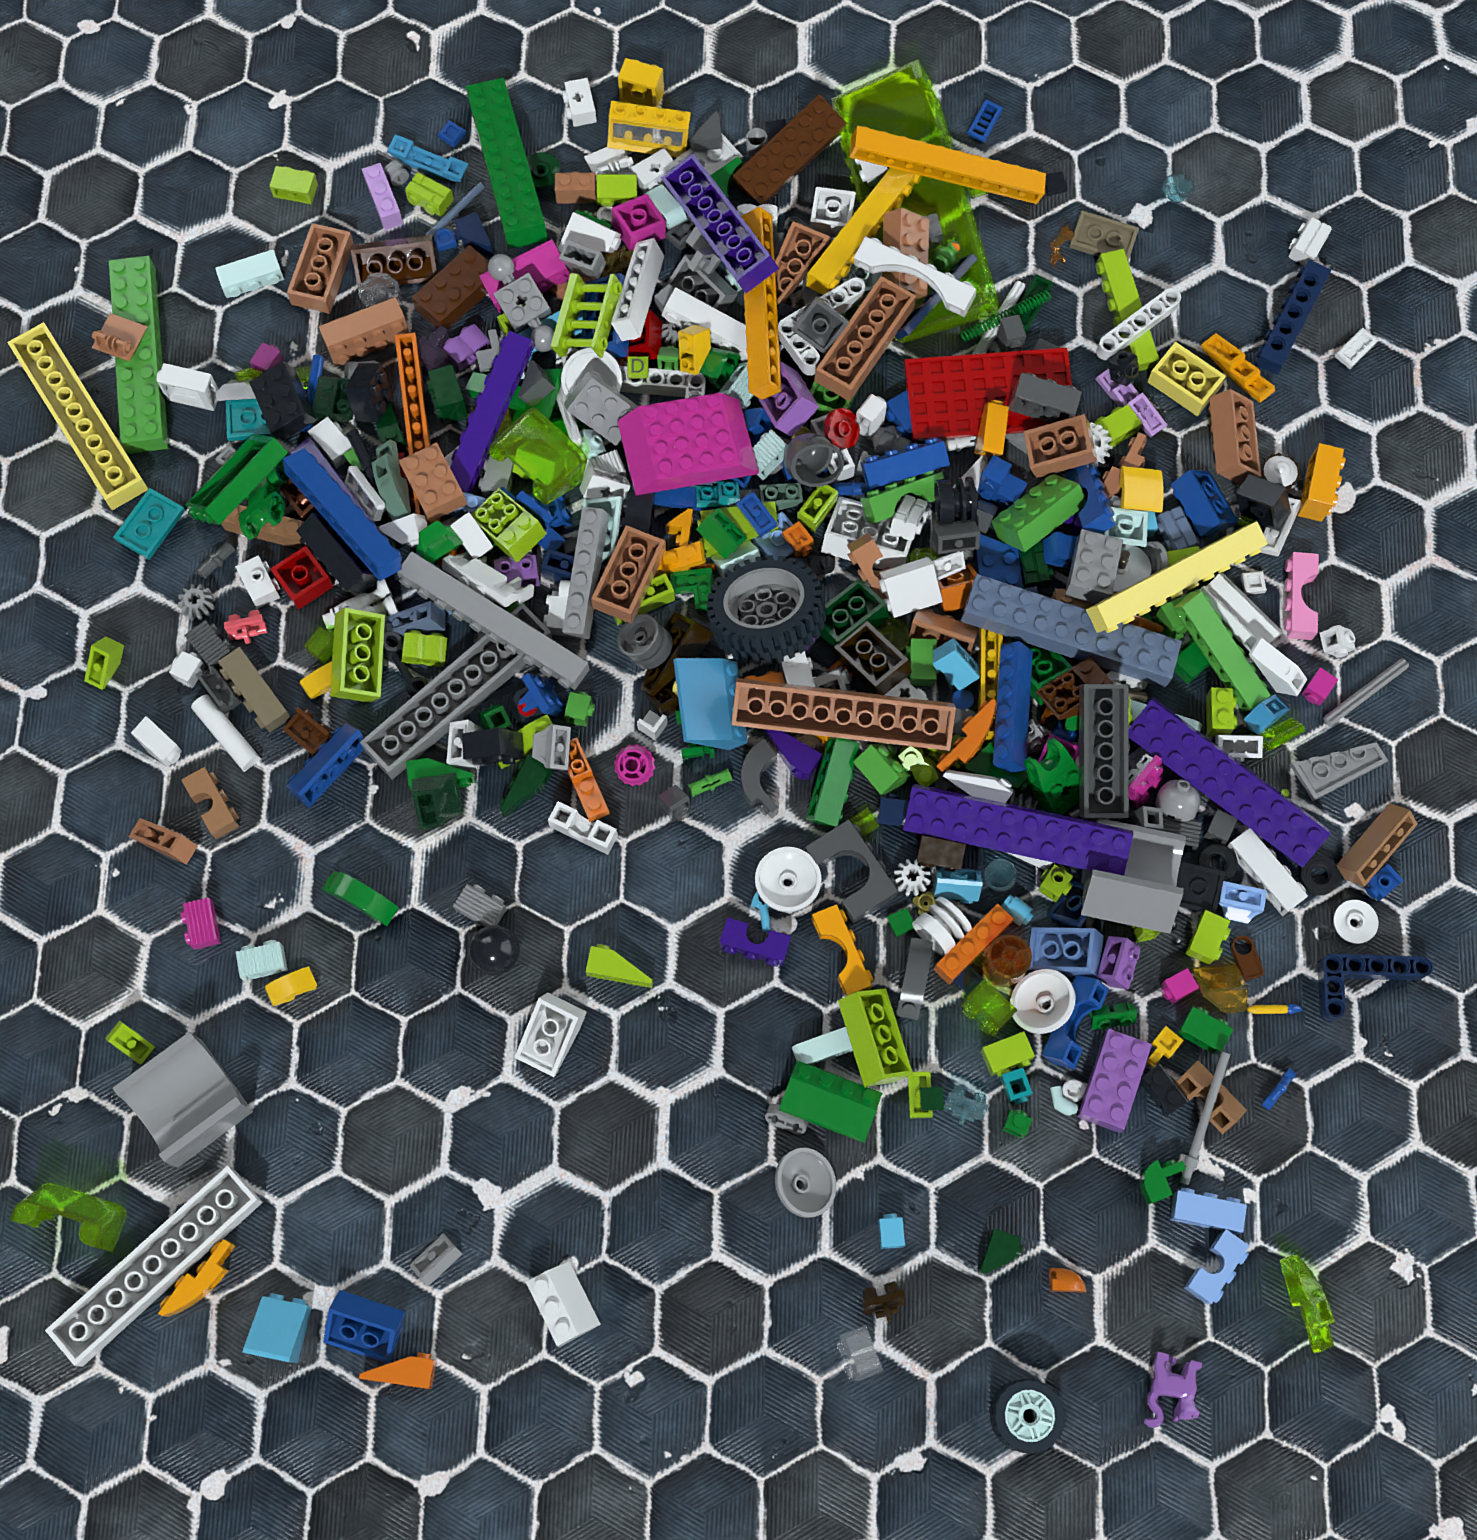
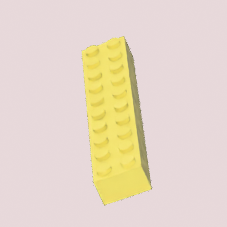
[7,322,148,510]

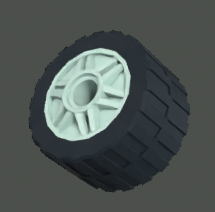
[990,1379,1066,1454]

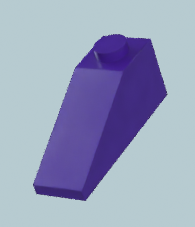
[764,729,822,781]

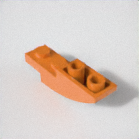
[936,699,997,775]
[567,738,610,822]

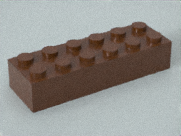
[732,94,847,206]

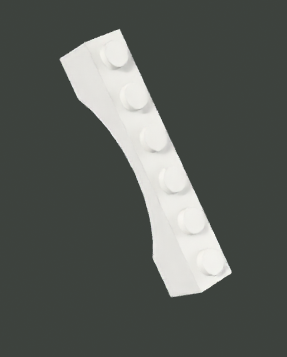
[854,236,976,317]

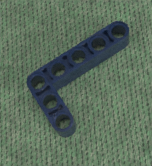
[1318,954,1433,1022]

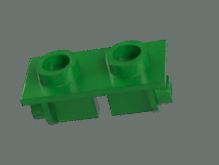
[1089,1002,1137,1030]

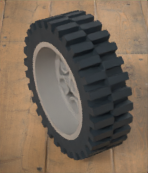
[706,555,826,665]

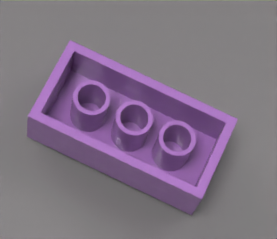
[1077,1029,1152,1133]

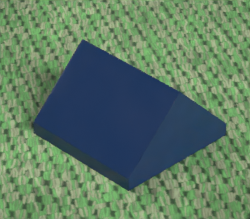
[1047,880,1087,928]

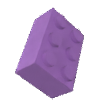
[758,361,819,437]

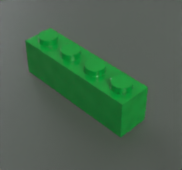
[806,737,860,827]

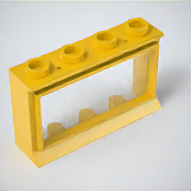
[607,101,691,158]

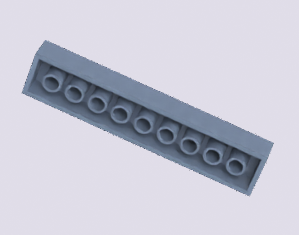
[961,574,1182,688]

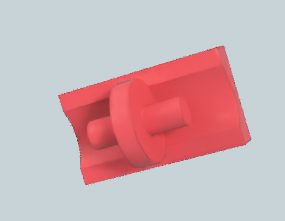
[224,610,268,644]

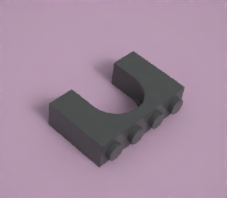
[805,820,898,924]

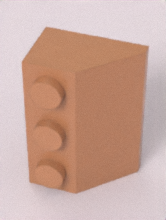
[909,608,979,655]

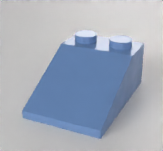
[1027,927,1103,979]

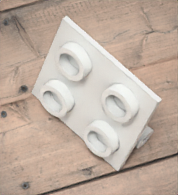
[584,147,633,176]

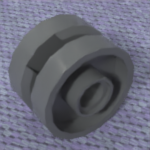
[617,614,673,669]

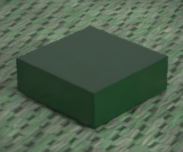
[919,1087,944,1111]

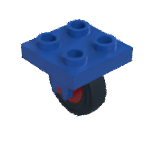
[511,673,566,725]

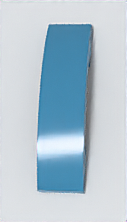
[387,134,469,182]

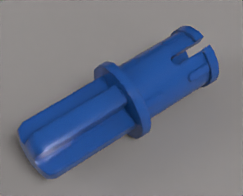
[832,481,874,497]

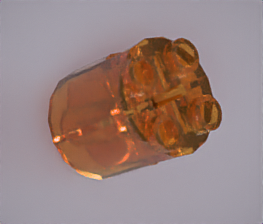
[982,934,1032,987]

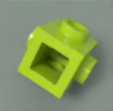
[1038,864,1073,902]

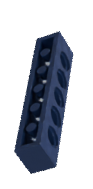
[1255,260,1331,375]

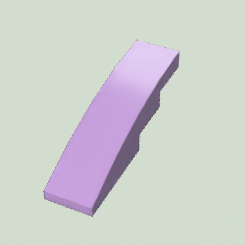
[1096,369,1167,437]

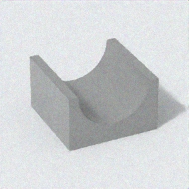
[1081,818,1186,934]
[113,1032,253,1168]

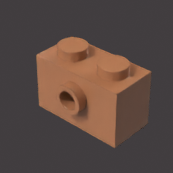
[555,171,597,204]

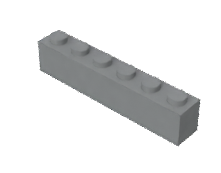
[562,507,609,640]

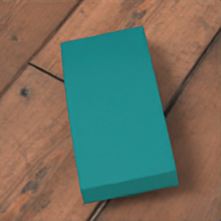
[695,481,740,507]

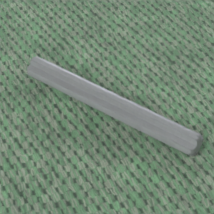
[1323,658,1409,726]

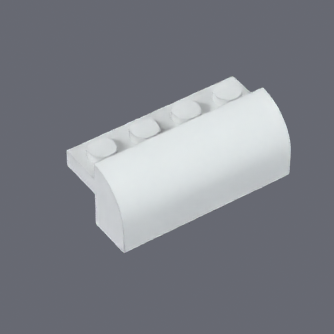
[1199,573,1283,652]

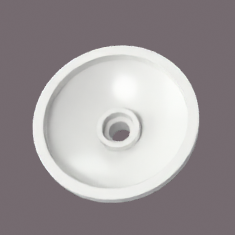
[561,348,622,397]
[755,847,821,912]
[1010,969,1076,1034]

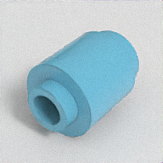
[1001,895,1034,926]

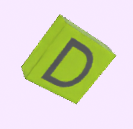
[627,357,649,378]

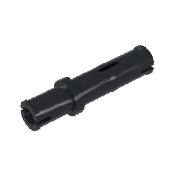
[346,429,377,489]

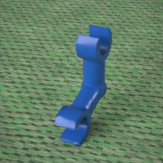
[1261,1068,1297,1111]

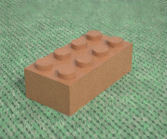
[882,208,929,301]
[287,223,354,314]
[319,297,409,366]
[1209,389,1261,485]
[591,525,666,624]

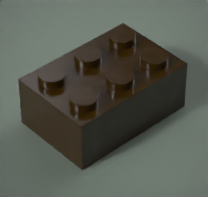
[834,620,912,695]

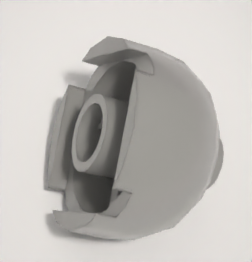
[1155,780,1201,821]

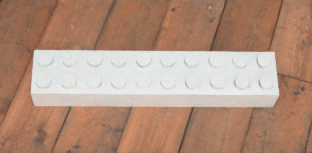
[45,1165,263,1367]

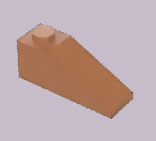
[128,818,198,865]

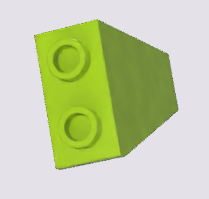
[697,501,779,558]

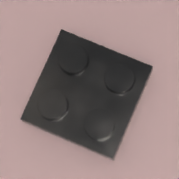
[1176,861,1226,914]

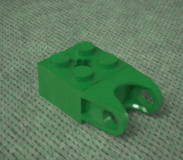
[1024,737,1079,815]

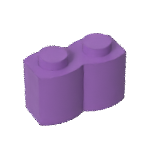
[443,324,491,371]

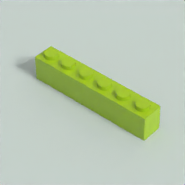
[1096,249,1159,371]

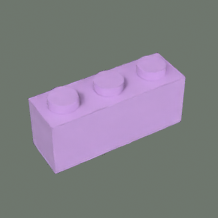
[362,163,403,231]

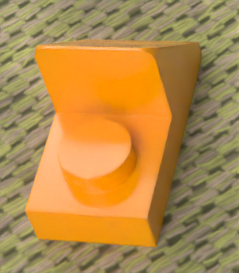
[665,508,693,547]

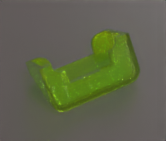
[488,408,587,505]
[10,1183,127,1252]

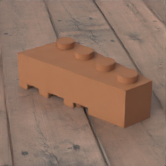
[775,221,831,308]

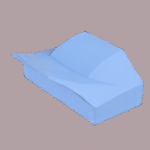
[1218,881,1267,923]

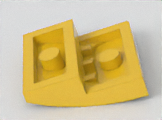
[1119,466,1163,512]

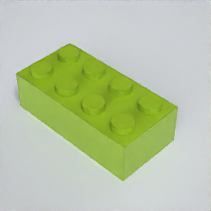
[330,608,385,703]
[838,988,913,1087]

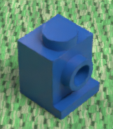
[1365,864,1404,902]

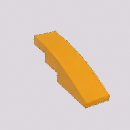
[1201,333,1275,403]

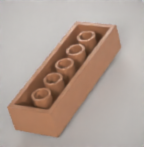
[815,276,916,401]

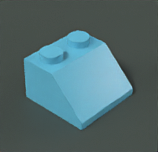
[933,866,983,904]

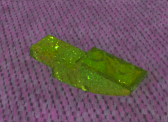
[1280,1254,1335,1352]

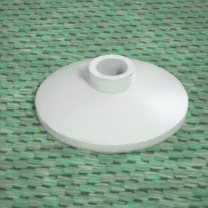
[1333,900,1378,944]

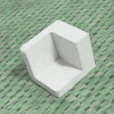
[637,710,668,741]

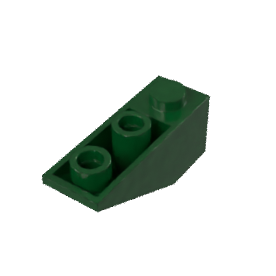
[499,753,554,818]

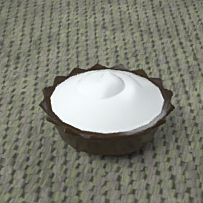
[1261,453,1301,488]

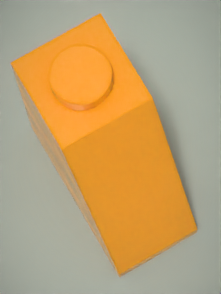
[974,400,1009,457]

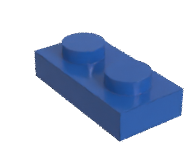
[736,492,778,538]

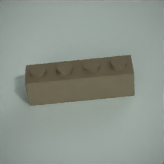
[218,647,291,733]

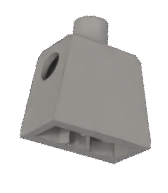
[559,240,606,280]

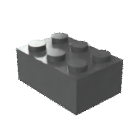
[1008,373,1082,423]

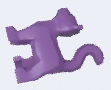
[1144,1352,1202,1428]

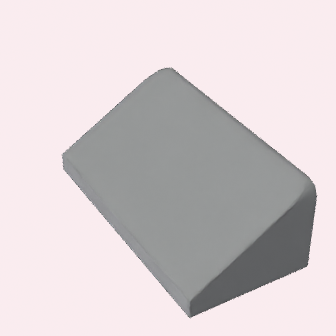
[409,1233,462,1286]

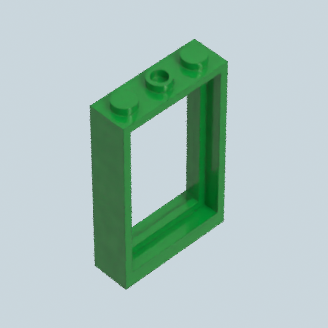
[185,434,288,525]

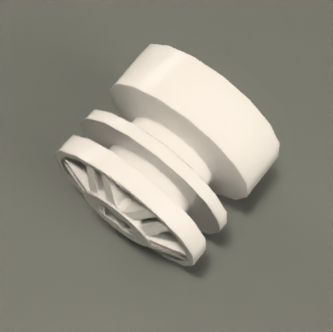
[912,896,972,956]

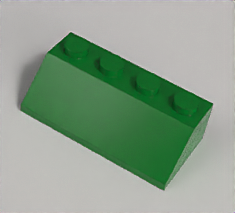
[779,1060,882,1143]

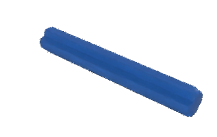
[301,354,324,435]

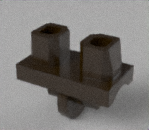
[863,1281,905,1323]

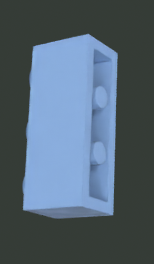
[1170,1188,1247,1234]

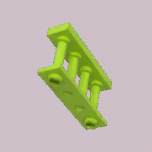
[551,273,622,358]

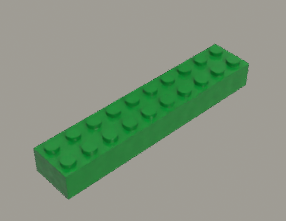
[465,77,548,249]

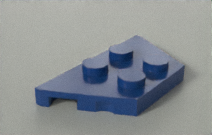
[975,534,1023,589]

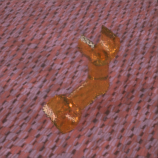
[1050,225,1075,268]

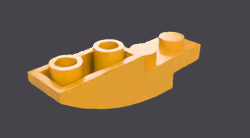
[654,541,706,578]
[158,1239,235,1317]

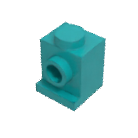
[999,1068,1033,1105]

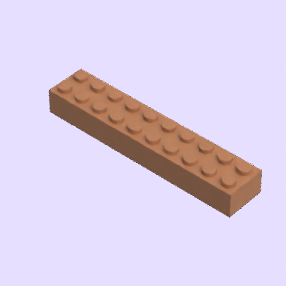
[731,678,956,751]

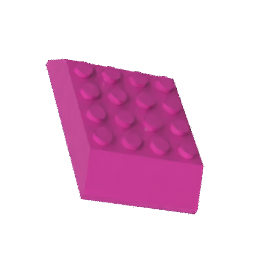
[617,393,759,496]

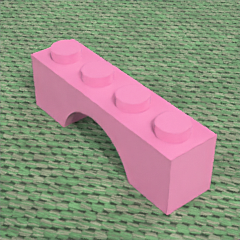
[1284,552,1319,640]

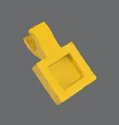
[1146,1026,1184,1067]

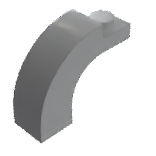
[686,226,721,275]

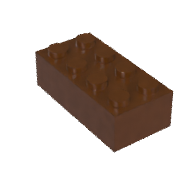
[412,245,489,334]

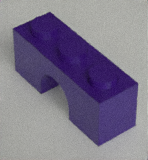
[719,918,791,967]

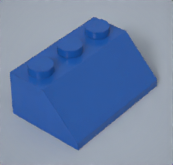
[1171,470,1239,537]
[323,1290,405,1364]

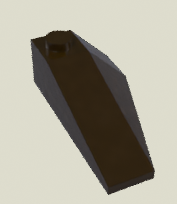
[640,612,713,696]

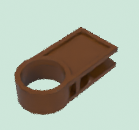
[1230,935,1265,982]

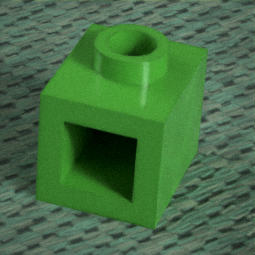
[564,691,595,727]

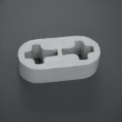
[765,1104,809,1134]

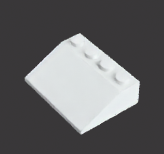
[821,496,913,570]

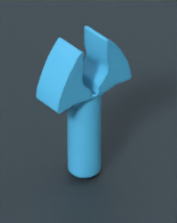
[751,891,771,932]

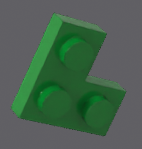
[670,568,714,612]

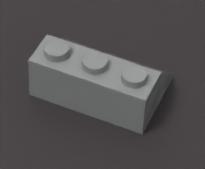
[664,254,738,313]

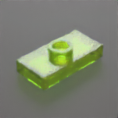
[1259,717,1305,751]

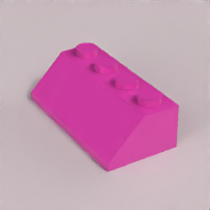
[480,239,570,313]

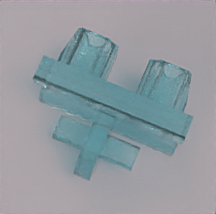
[944,1085,988,1125]

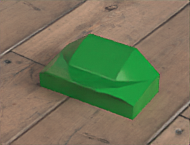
[415,520,463,564]

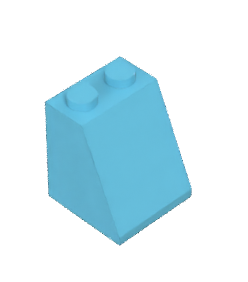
[243,1293,312,1363]

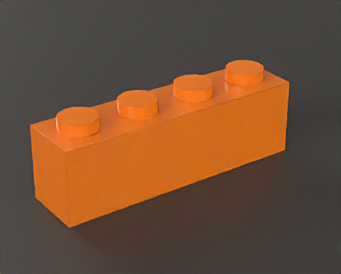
[934,904,1014,985]

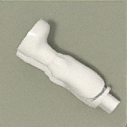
[322,579,399,630]

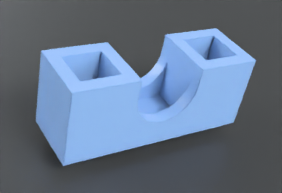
[1184,1229,1249,1305]

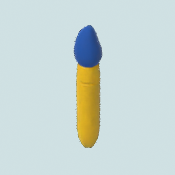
[1247,1004,1302,1014]

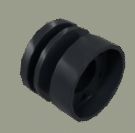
[934,476,978,524]

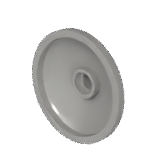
[775,1148,836,1218]

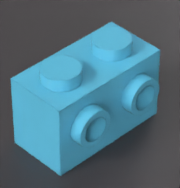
[932,638,980,691]

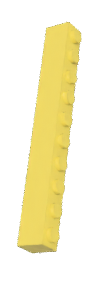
[1086,521,1268,633]

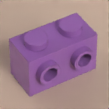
[494,554,540,588]
[1096,936,1141,989]

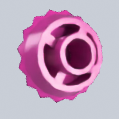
[614,744,656,786]

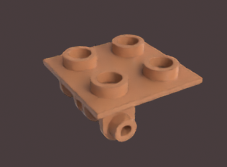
[92,313,148,362]

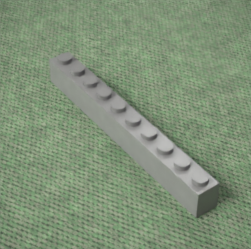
[397,552,590,690]

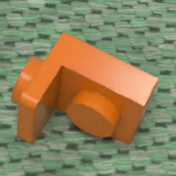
[782,521,814,558]

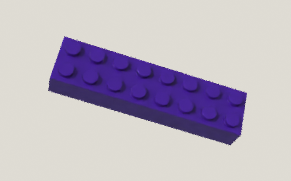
[661,153,779,293]

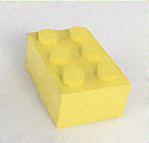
[1147,342,1226,416]

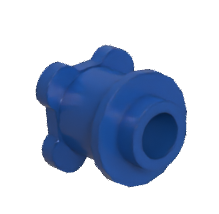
[1051,719,1077,743]

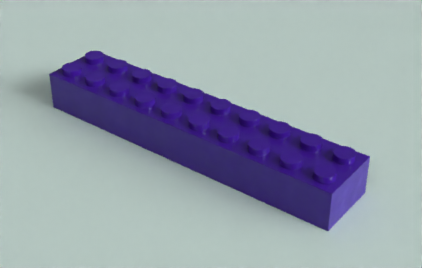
[1128,698,1331,868]
[903,784,1133,876]

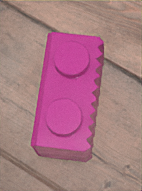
[181,898,221,950]

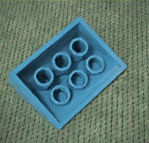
[674,658,748,750]

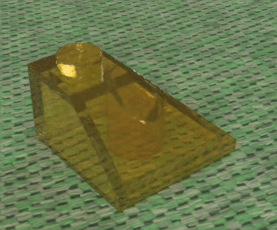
[1192,964,1248,1013]

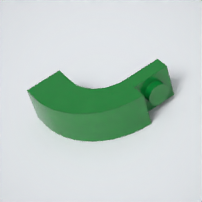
[322,871,399,926]

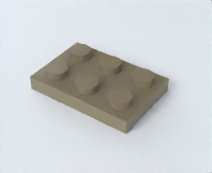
[1069,211,1139,260]

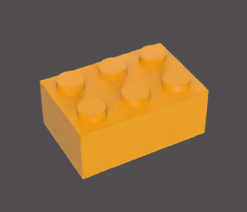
[1297,443,1346,522]

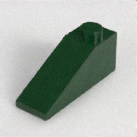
[375,403,407,453]

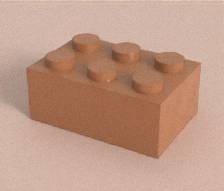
[1024,414,1097,478]
[399,443,467,523]

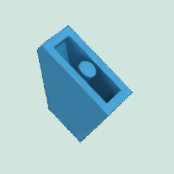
[1243,694,1290,735]

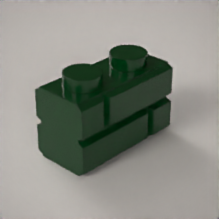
[1018,541,1054,589]

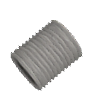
[746,128,768,158]

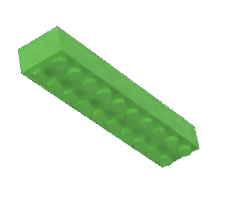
[109,256,169,454]

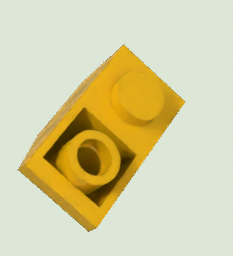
[678,324,711,375]

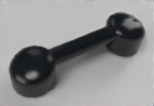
[383,631,428,697]

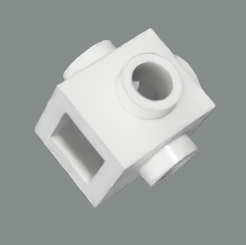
[1320,625,1355,658]

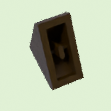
[645,685,680,717]

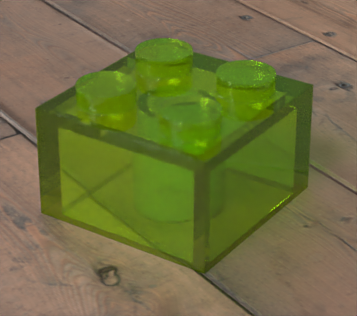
[962,979,1018,1037]

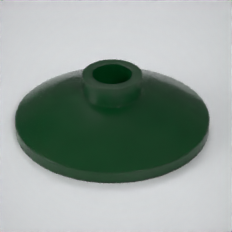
[527,152,561,188]

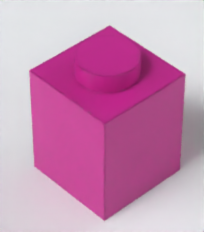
[1302,668,1338,706]
[1161,968,1199,1004]

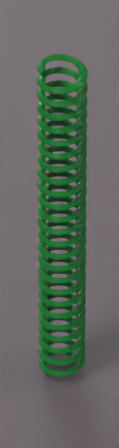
[961,290,1052,343]

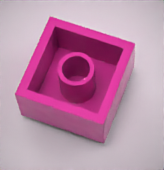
[612,194,666,252]

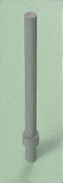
[1180,1051,1230,1185]

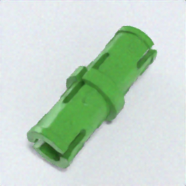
[687,768,733,797]

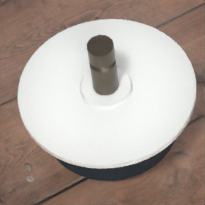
[1113,544,1151,593]

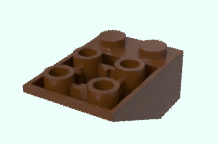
[1035,656,1113,720]

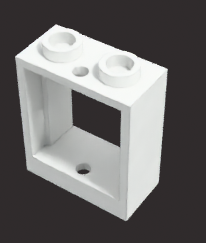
[156,363,219,411]

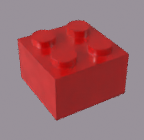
[270,546,334,610]

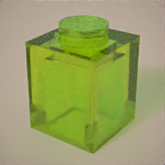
[304,627,334,664]

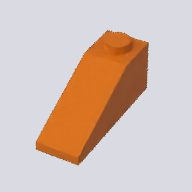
[359,1352,437,1389]

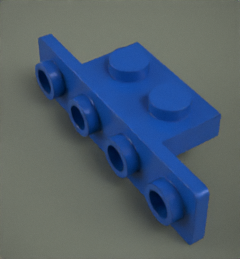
[500,487,565,551]

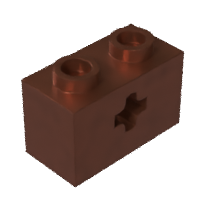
[279,478,320,520]

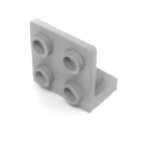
[814,666,856,692]

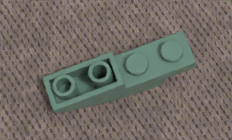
[372,439,411,521]
[718,483,803,511]

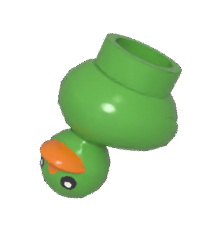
[932,240,960,272]

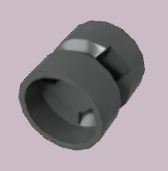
[875,430,912,457]

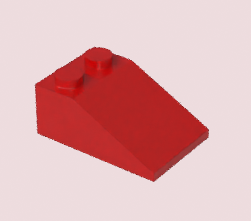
[616,310,663,361]

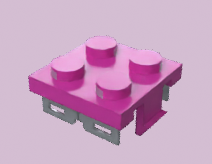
[1128,754,1164,809]

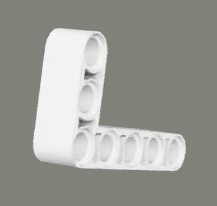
[778,278,865,375]
[620,366,706,398]

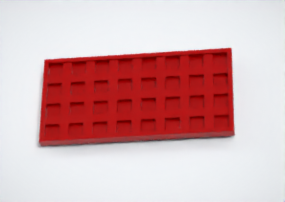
[904,348,1076,441]

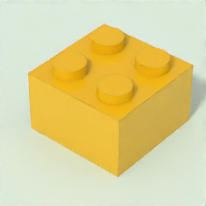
[618,58,664,107]

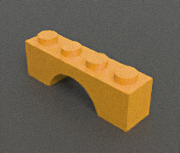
[812,904,874,997]

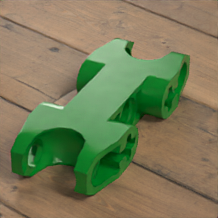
[238,460,288,540]

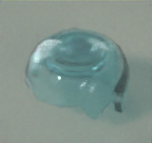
[1162,174,1195,203]
[984,858,1018,892]

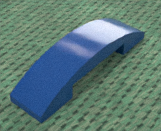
[650,487,718,514]

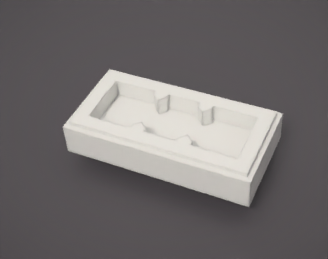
[1334,328,1378,369]

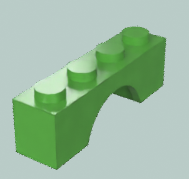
[860,470,944,523]

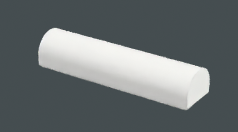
[191,695,261,772]

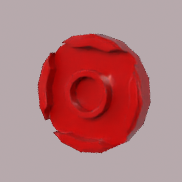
[824,408,860,450]

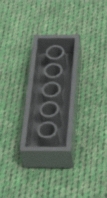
[1079,684,1128,818]

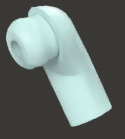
[1050,1086,1078,1116]

